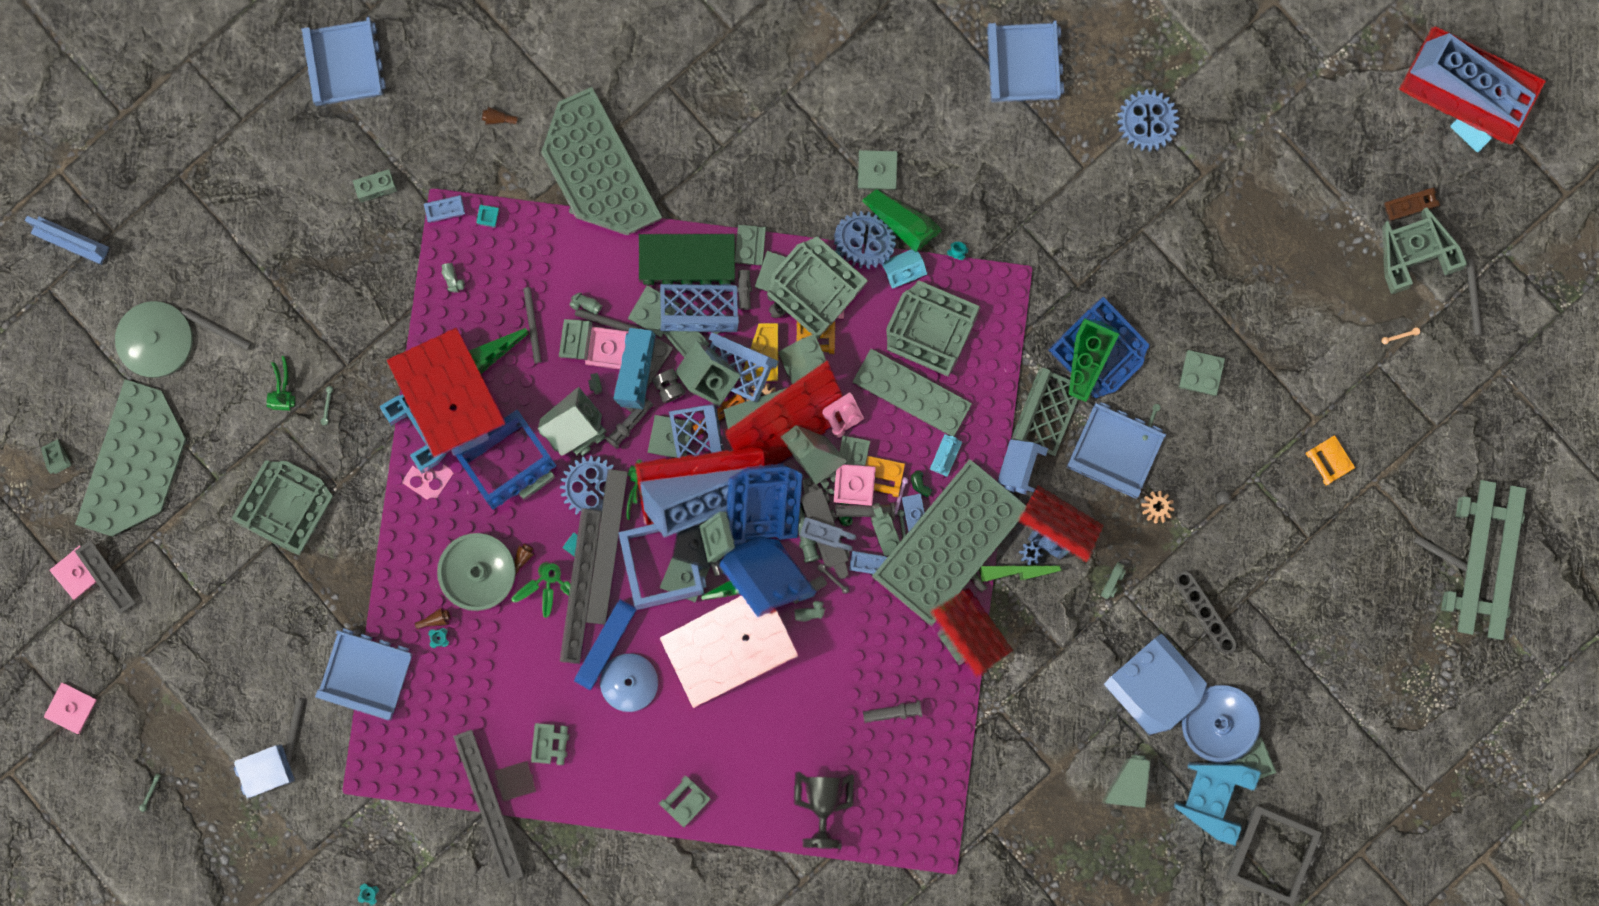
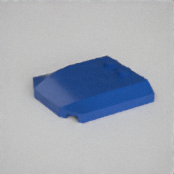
[1048,297,1149,398]
[726,464,802,544]
[719,538,816,618]

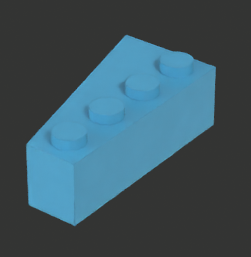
[613,328,656,409]

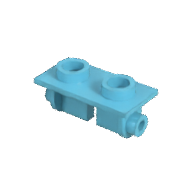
[930,434,962,477]

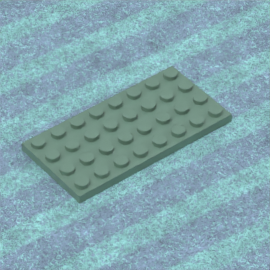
[872,459,1026,626]

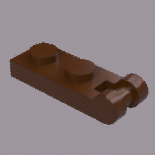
[1384,187,1440,221]

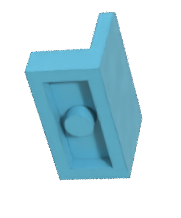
[1451,119,1492,152]
[882,249,927,289]

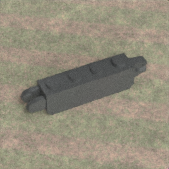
[801,477,850,579]

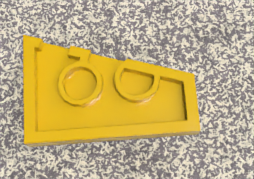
[739,323,778,381]

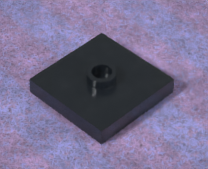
[672,525,711,569]

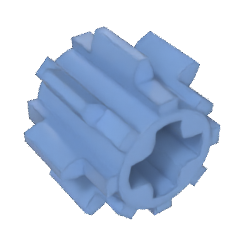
[1018,542,1043,566]

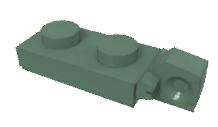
[871,503,900,556]

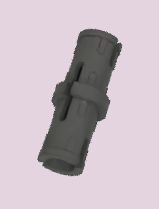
[737,270,752,310]

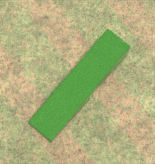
[979,566,1061,582]

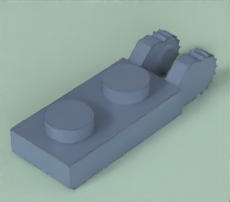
[799,517,856,551]

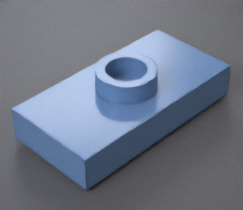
[424,195,466,223]
[902,494,924,532]
[849,551,887,574]

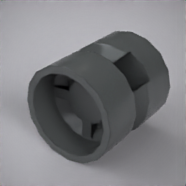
[652,369,685,404]

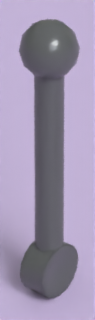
[818,564,849,594]

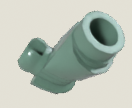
[441,263,465,293]
[570,292,603,315]
[795,601,826,622]

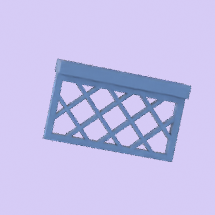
[25,216,109,265]
[660,284,739,332]
[709,332,779,402]
[669,403,724,458]

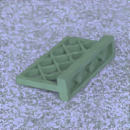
[1011,367,1078,456]

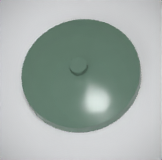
[115,301,193,378]
[437,533,515,611]

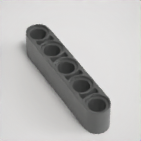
[1174,571,1236,654]

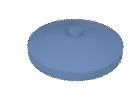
[1182,685,1260,763]

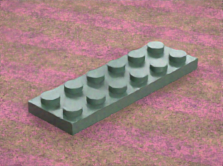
[852,349,972,436]

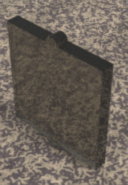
[495,761,536,801]

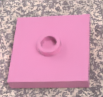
[585,327,628,370]
[402,464,454,500]
[834,464,876,505]
[50,546,96,600]
[44,682,97,734]

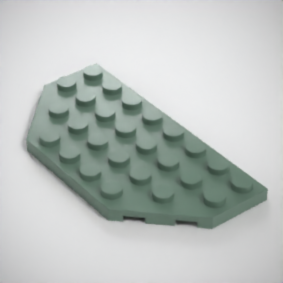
[541,87,662,236]
[75,379,186,537]

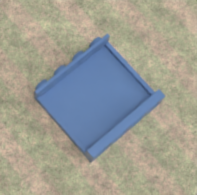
[302,17,386,106]
[987,20,1064,102]
[1066,402,1166,499]
[315,628,413,721]

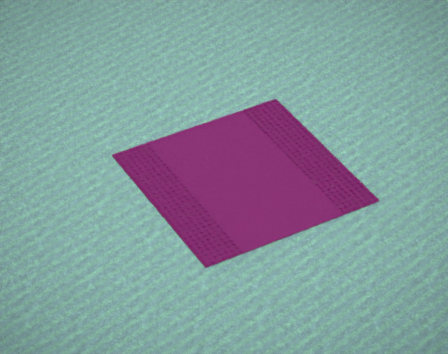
[342,188,1032,874]

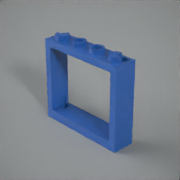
[455,409,556,510]

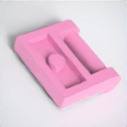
[823,393,864,438]

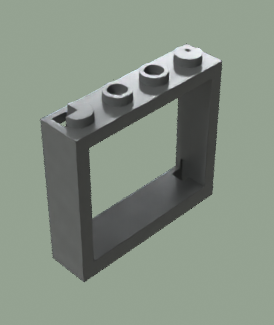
[1225,806,1322,905]

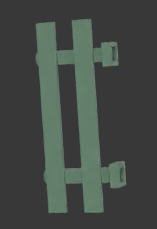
[1441,480,1526,640]

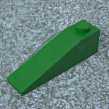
[862,189,942,253]
[469,328,529,375]

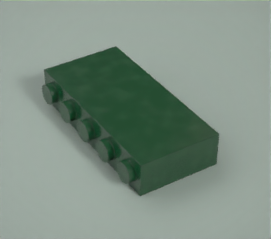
[639,234,735,286]

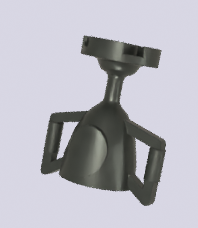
[794,772,854,849]

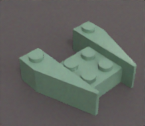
[1382,207,1467,295]

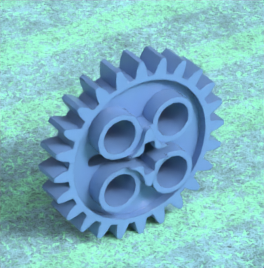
[1117,90,1179,152]
[834,211,896,269]
[560,456,614,515]

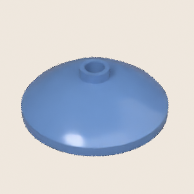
[600,654,658,712]

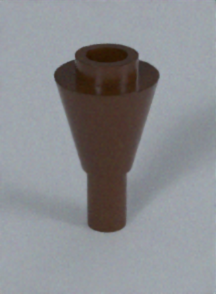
[482,106,517,125]
[514,543,535,577]
[415,607,451,630]

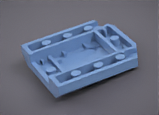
[1104,634,1207,735]

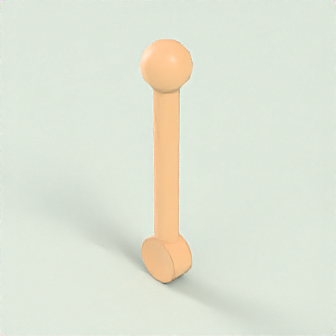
[1382,328,1420,344]

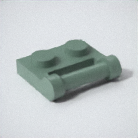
[659,775,711,827]

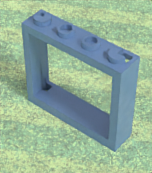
[618,524,706,610]

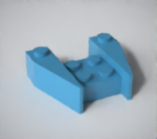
[379,395,449,474]
[1174,762,1261,846]

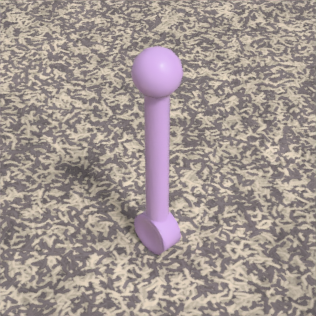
[895,477,909,516]

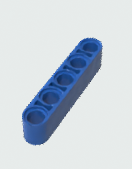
[574,599,636,691]

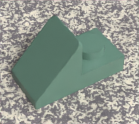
[41,439,71,474]

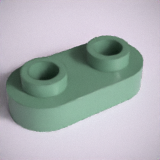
[1100,562,1126,599]

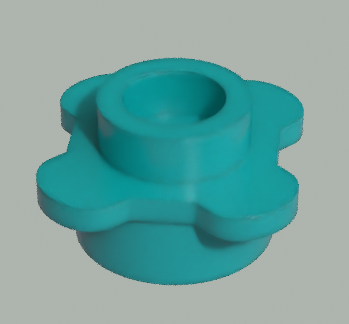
[947,241,969,260]
[428,628,449,648]
[358,884,379,905]

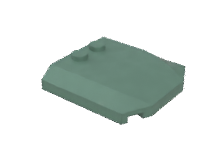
[767,236,868,339]
[886,281,980,377]
[232,460,333,555]

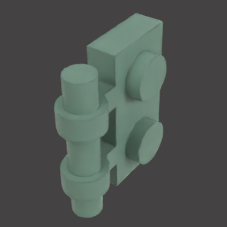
[531,723,569,765]

